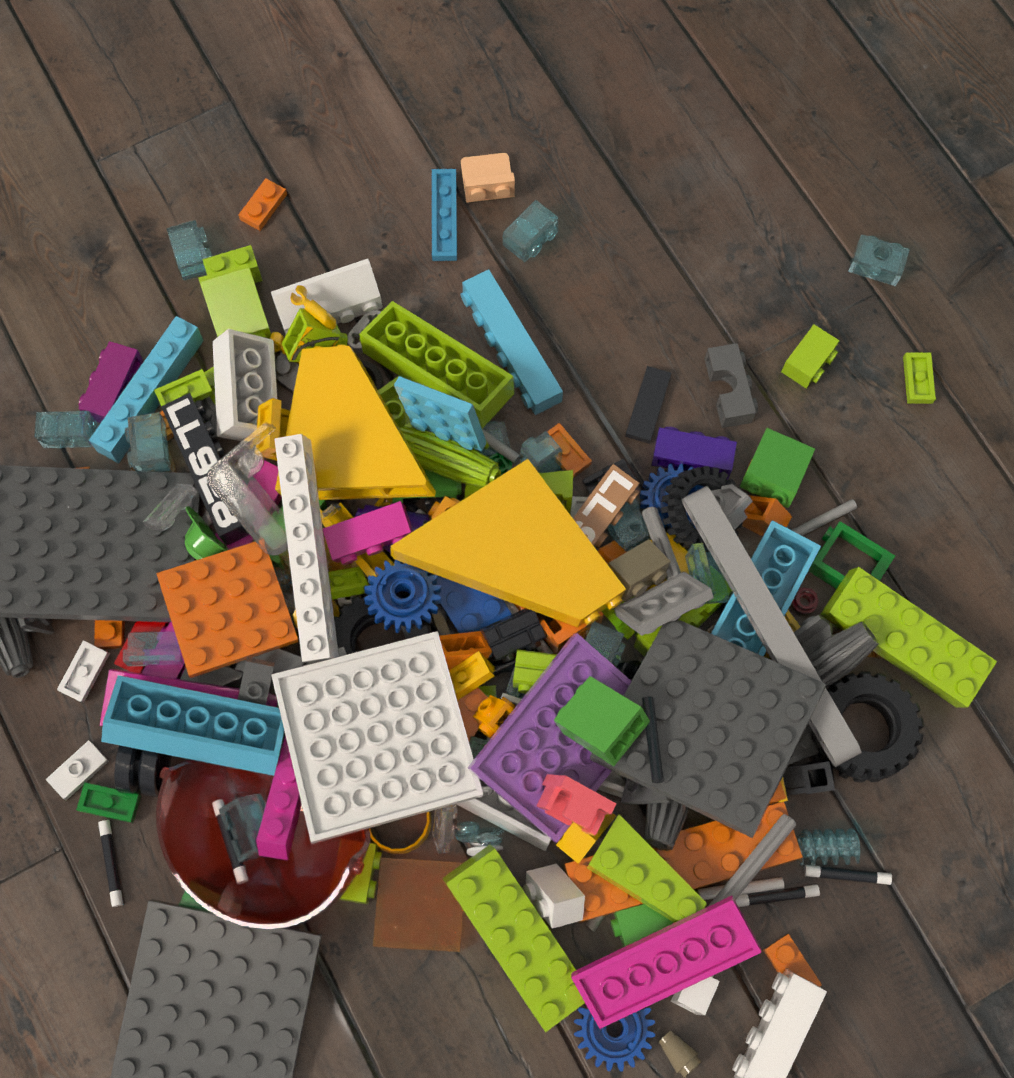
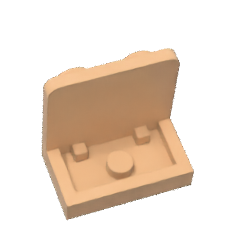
[461,153,515,203]

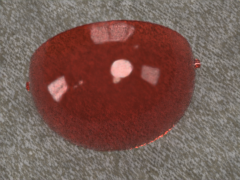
[156,760,370,929]

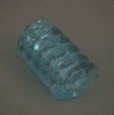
[797,828,860,866]

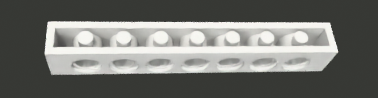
[275,434,339,663]

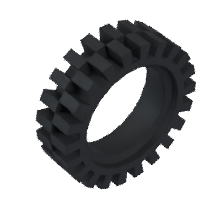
[661,466,743,552]

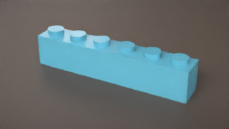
[461,269,563,415]
[89,316,204,464]

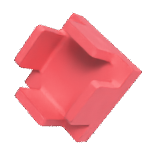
[537,774,616,835]

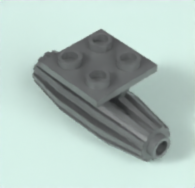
[794,615,879,688]
[0,617,55,678]
[621,778,689,851]

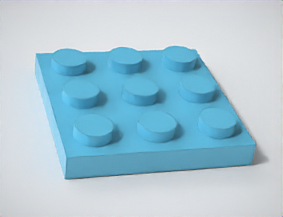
[394,376,487,451]

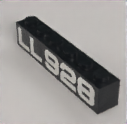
[161,393,256,546]

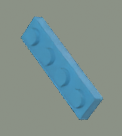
[432,169,457,261]

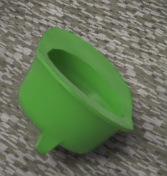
[185,506,230,560]

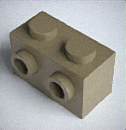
[608,539,671,602]

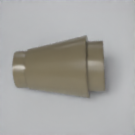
[658,1030,702,1078]

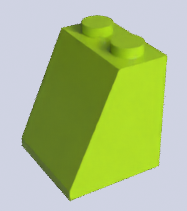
[198,263,271,339]

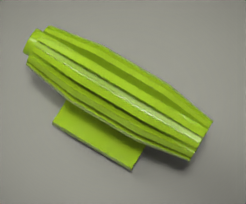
[400,426,501,487]

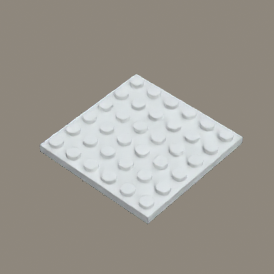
[271,631,483,844]

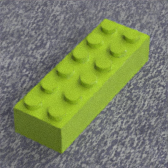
[359,301,514,429]
[820,567,997,708]
[442,844,585,1032]

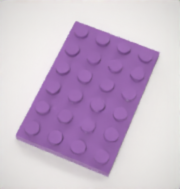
[468,633,631,843]

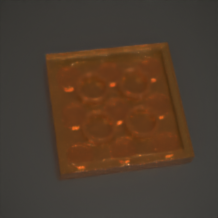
[373,858,463,952]

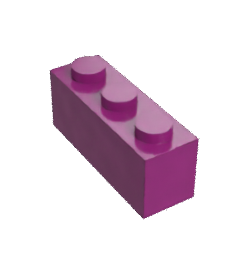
[78,341,144,423]

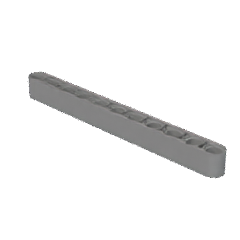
[682,486,861,767]

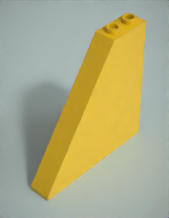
[275,345,436,500]
[391,459,626,627]

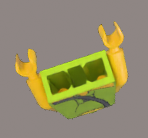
[270,285,348,363]

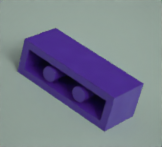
[651,427,737,480]

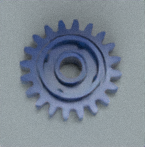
[640,464,704,529]
[364,560,441,633]
[573,1007,655,1071]

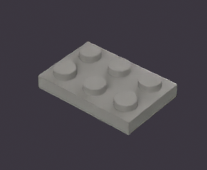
[614,572,714,636]

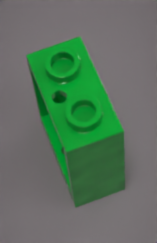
[808,521,895,589]

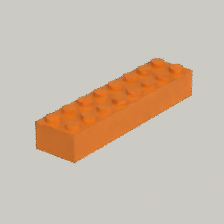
[564,801,803,923]

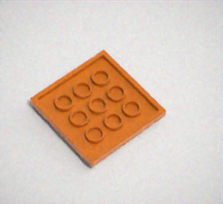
[156,539,299,678]

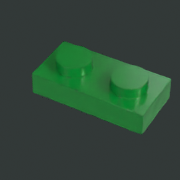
[76,782,141,823]

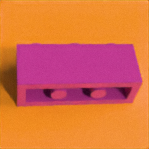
[323,501,413,565]

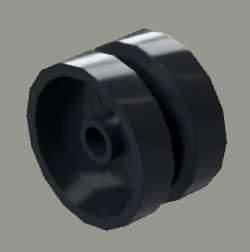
[114,745,172,797]

